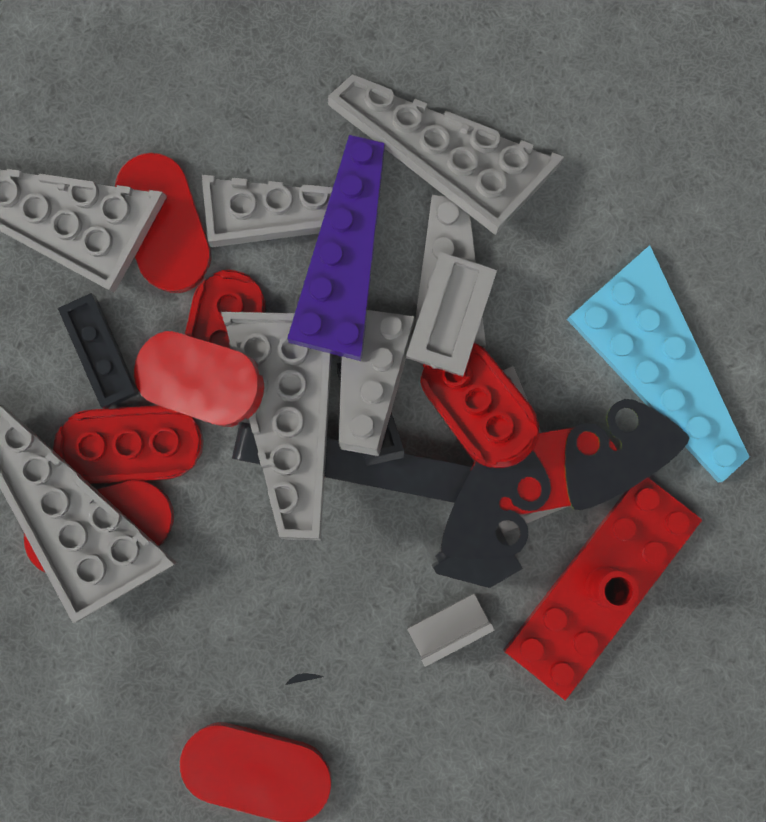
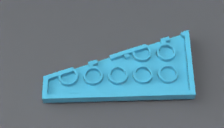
[567,245,749,482]

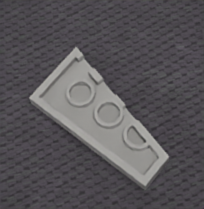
[202,175,333,247]
[415,195,486,348]
[339,310,416,456]

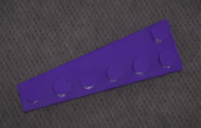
[287,135,385,361]

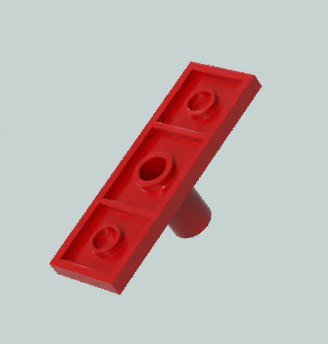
[503,478,702,701]

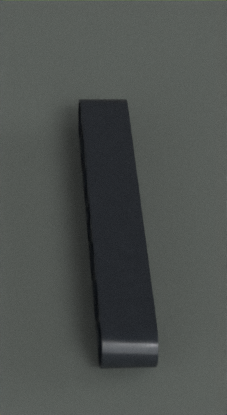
[232,422,472,503]

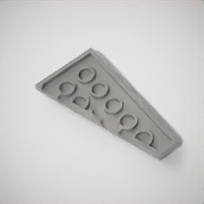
[328,74,564,235]
[0,169,167,293]
[221,312,332,541]
[0,405,178,623]

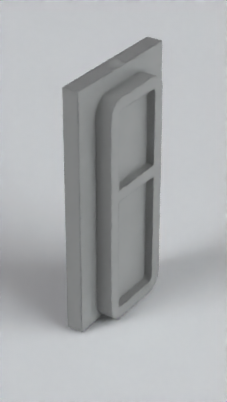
[405,252,497,377]

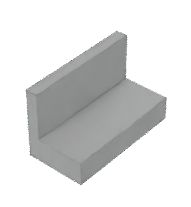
[407,593,495,667]

